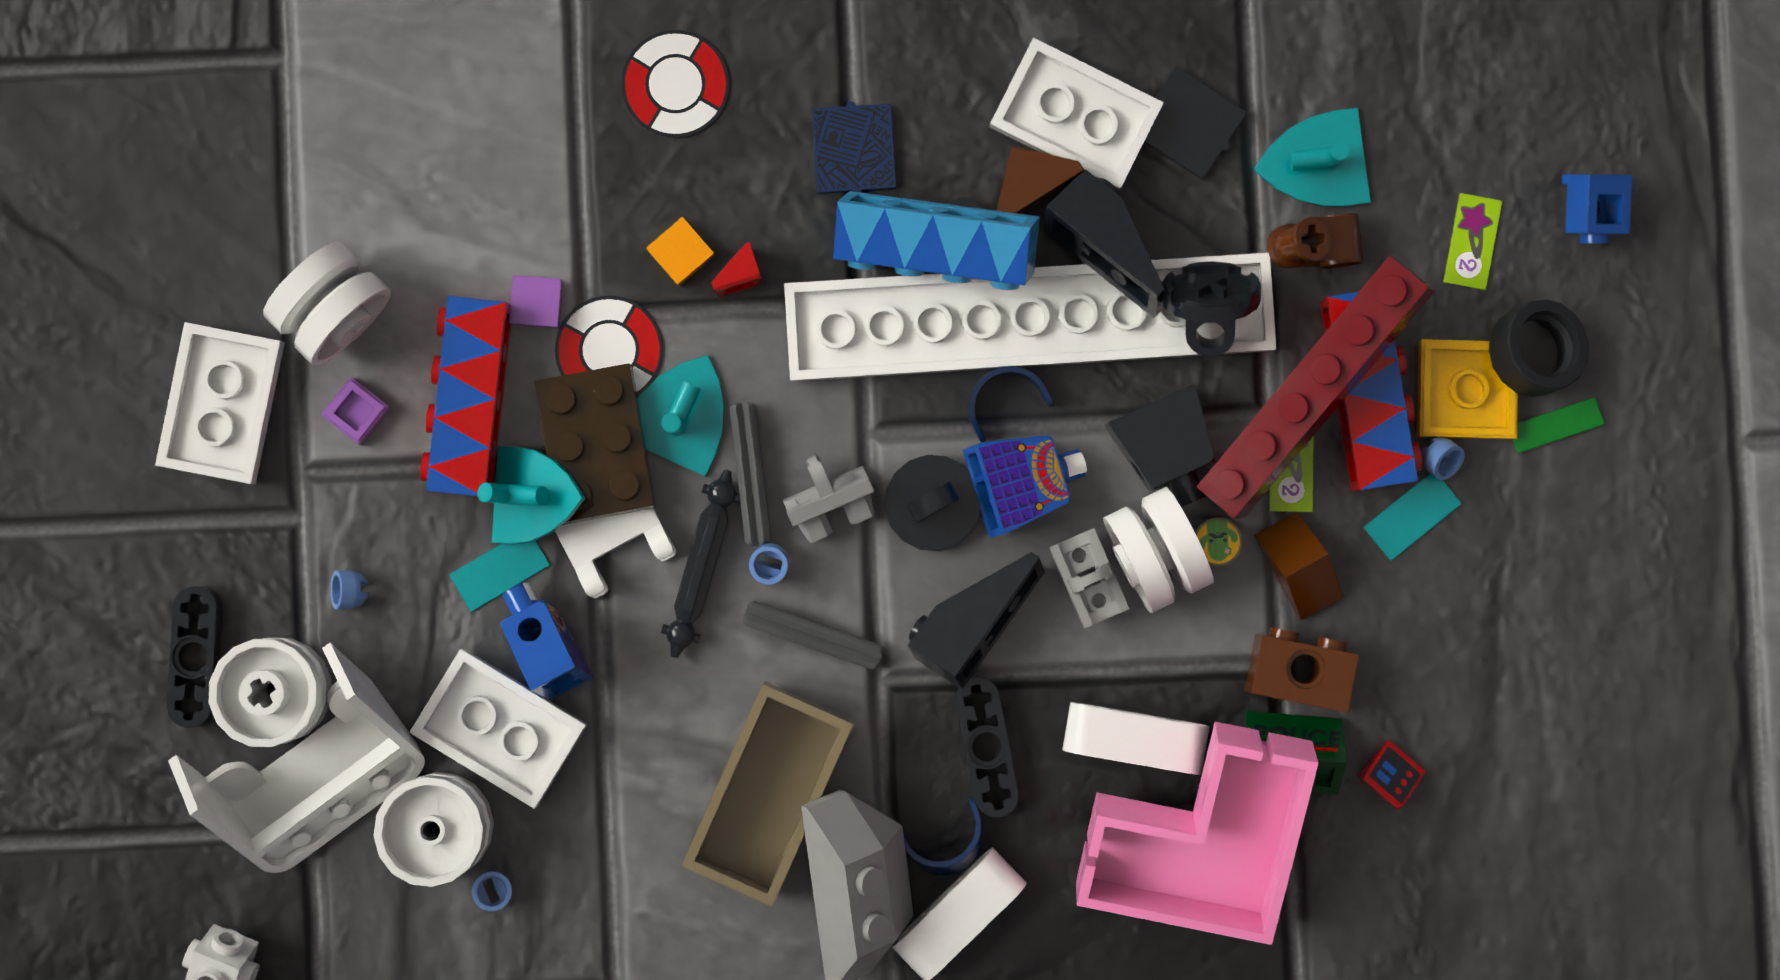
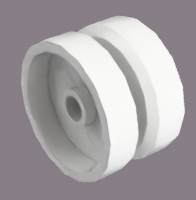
[263,241,391,365]
[1103,487,1214,613]
[209,638,332,747]
[373,772,494,887]

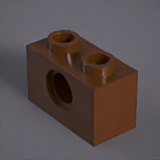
[1244,627,1359,713]

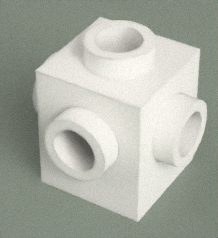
[182,924,260,980]

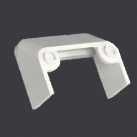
[168,643,425,873]

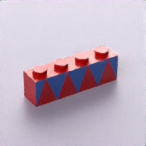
[1320,292,1423,492]
[420,296,511,497]

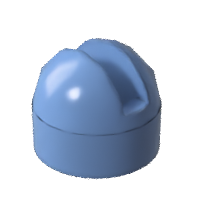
[1421,437,1465,480]
[749,543,789,585]
[330,570,369,610]
[471,871,512,911]

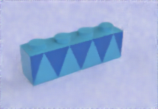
[833,191,1040,290]

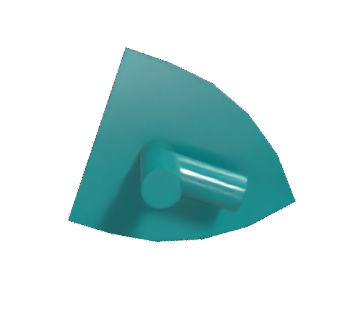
[1253,108,1371,207]
[638,355,724,477]
[477,446,585,544]

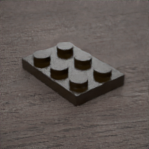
[534,363,656,525]

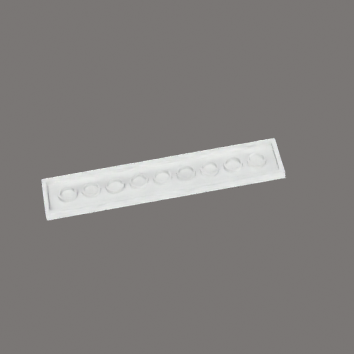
[784,253,1276,382]

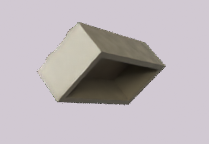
[681,681,854,907]

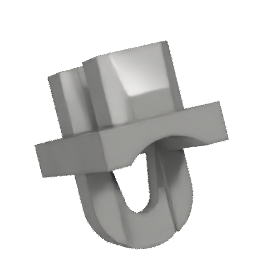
[783,455,875,543]
[1049,528,1130,628]

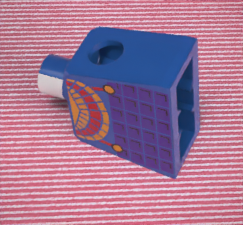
[963,435,1087,538]
[500,583,594,700]

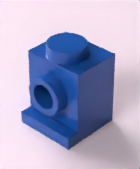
[1562,174,1632,243]

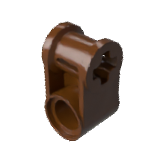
[1267,213,1364,269]

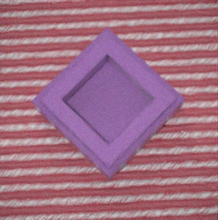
[509,275,563,329]
[321,377,392,445]

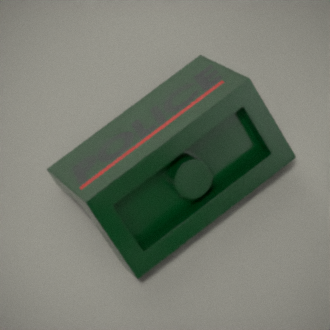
[1244,711,1347,795]

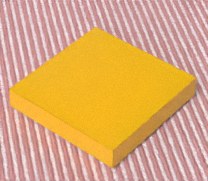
[1416,339,1518,439]

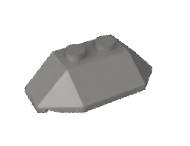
[801,790,914,980]

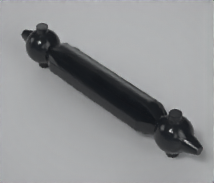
[661,470,740,658]

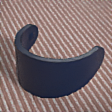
[968,366,1054,443]
[903,798,984,876]

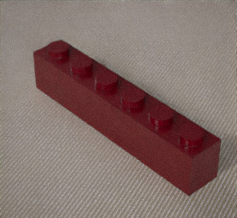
[1196,255,1436,519]

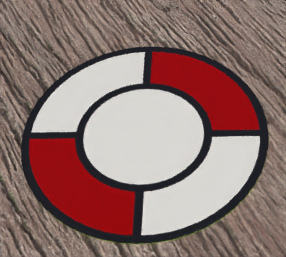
[621,30,729,137]
[555,296,663,396]

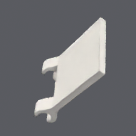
[555,508,677,598]

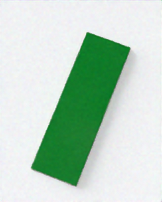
[1512,397,1604,453]

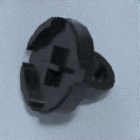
[1162,261,1261,357]
[885,455,980,551]

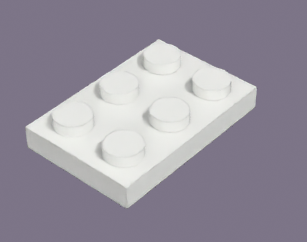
[989,38,1164,192]
[155,322,285,485]
[409,648,588,809]

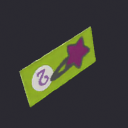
[1443,193,1502,290]
[1269,436,1314,512]

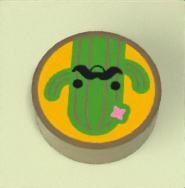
[1194,517,1242,566]

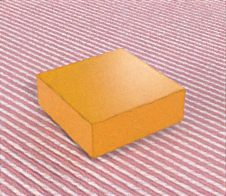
[646,217,715,286]

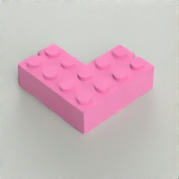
[1076,722,1318,945]

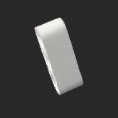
[1062,702,1210,775]
[891,847,1027,980]

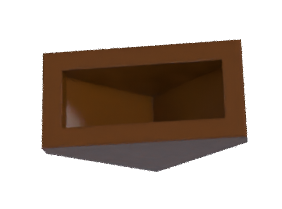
[997,146,1084,214]
[1254,512,1343,620]

